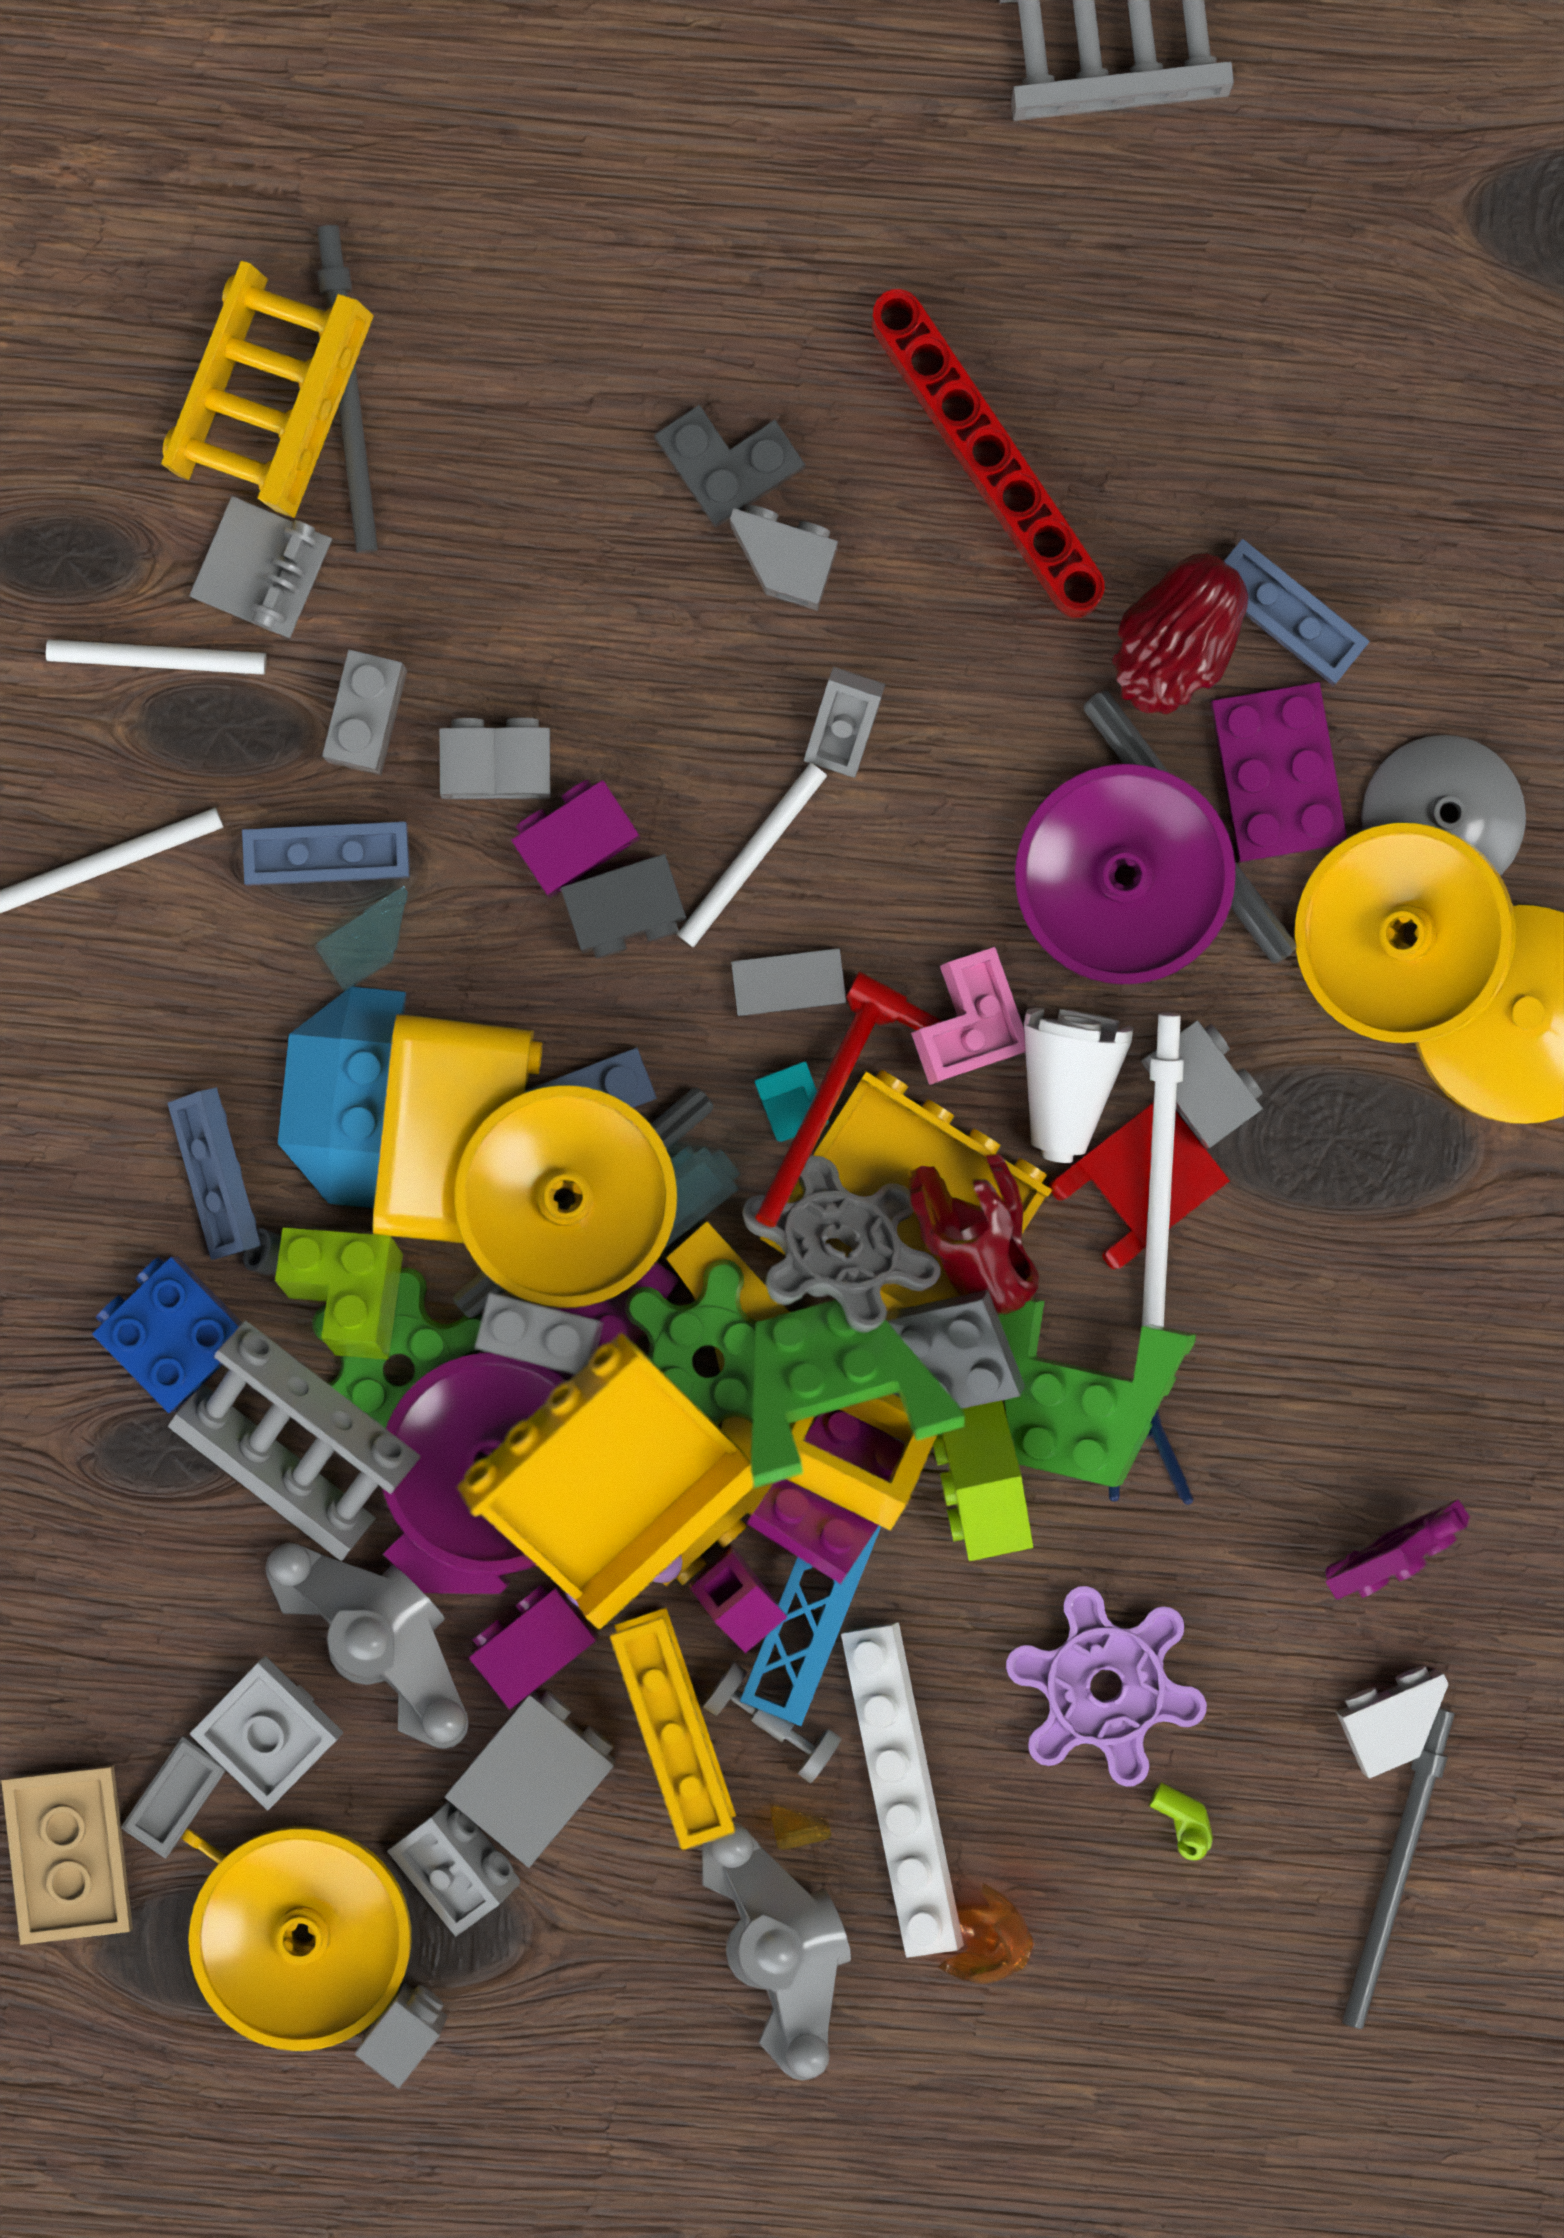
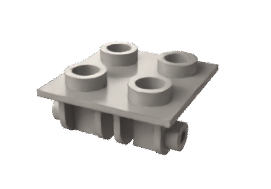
[189,496,332,639]

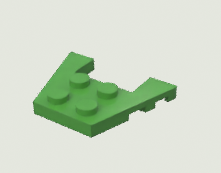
[998,1298,1196,1487]
[751,1300,964,1488]

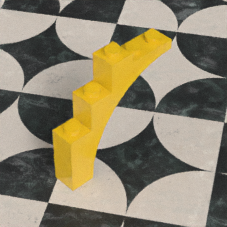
[663,1221,791,1586]

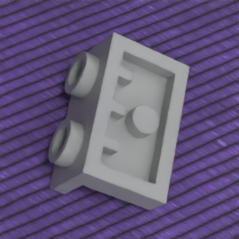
[387,1801,520,1937]

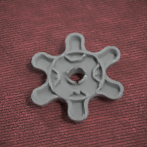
[743,1156,940,1332]

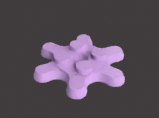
[1006,1586,1207,1786]

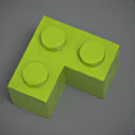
[275,1228,403,1360]
[933,1400,1033,1562]

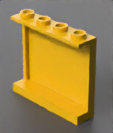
[760,1069,1052,1312]
[457,1332,754,1630]

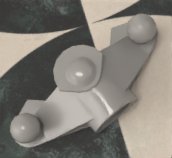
[265,1542,469,1749]
[702,1822,851,2081]

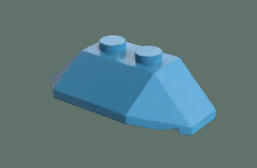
[278,986,406,1208]

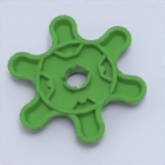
[625,1259,787,1426]
[312,1267,484,1429]

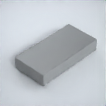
[731,949,846,1017]
[121,1735,226,1859]

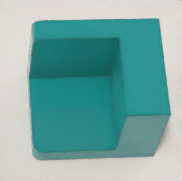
[754,1061,829,1142]

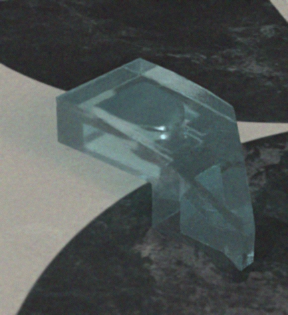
[315,886,408,992]

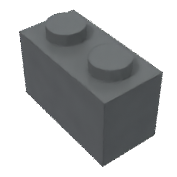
[561,854,687,959]

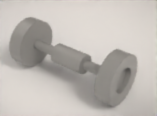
[703,1662,842,1783]

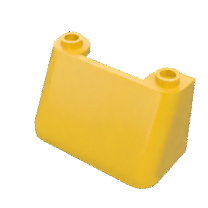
[373,1014,542,1243]

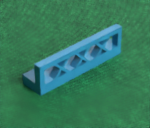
[740,1525,881,1726]

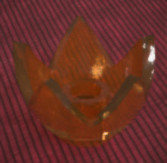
[938,1883,1033,1984]

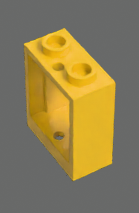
[786,1394,937,1531]

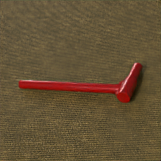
[755,971,943,1227]

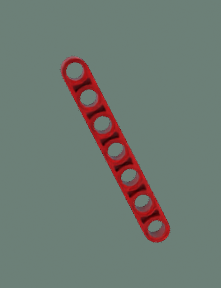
[872,289,1105,618]

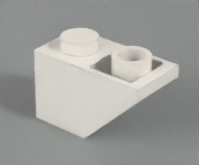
[1336,1665,1448,1779]

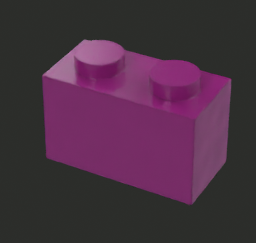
[511,779,640,899]
[469,1584,598,1709]

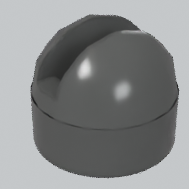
[243,1228,281,1275]

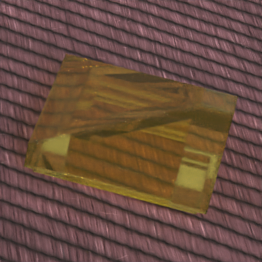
[770,1805,832,1851]

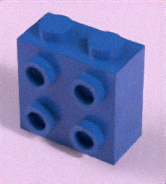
[92,1256,243,1413]

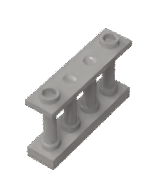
[999,0,1234,121]
[168,1320,421,1561]

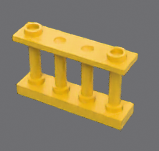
[161,260,374,518]
[610,1607,736,1850]

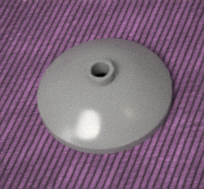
[1361,735,1526,876]

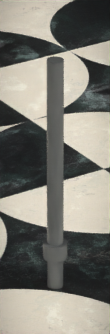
[317,225,378,553]
[1342,1707,1455,2029]

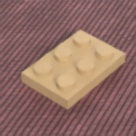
[1,1765,133,1945]

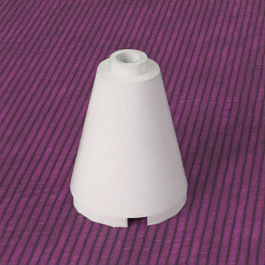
[1024,1008,1133,1163]

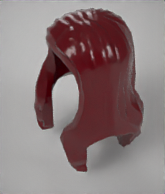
[1112,553,1248,715]
[909,1154,1039,1315]

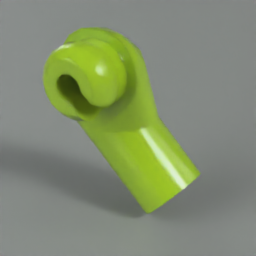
[1149,1782,1213,1861]

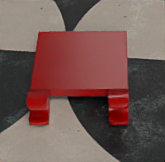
[1048,1102,1230,1270]

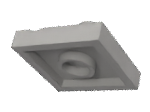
[190,1656,344,1811]

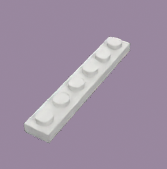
[841,1622,964,1958]

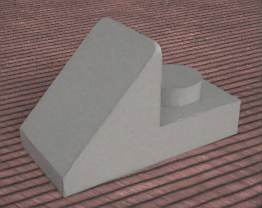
[803,667,886,778]

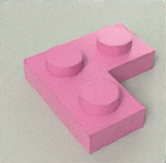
[911,947,1026,1085]

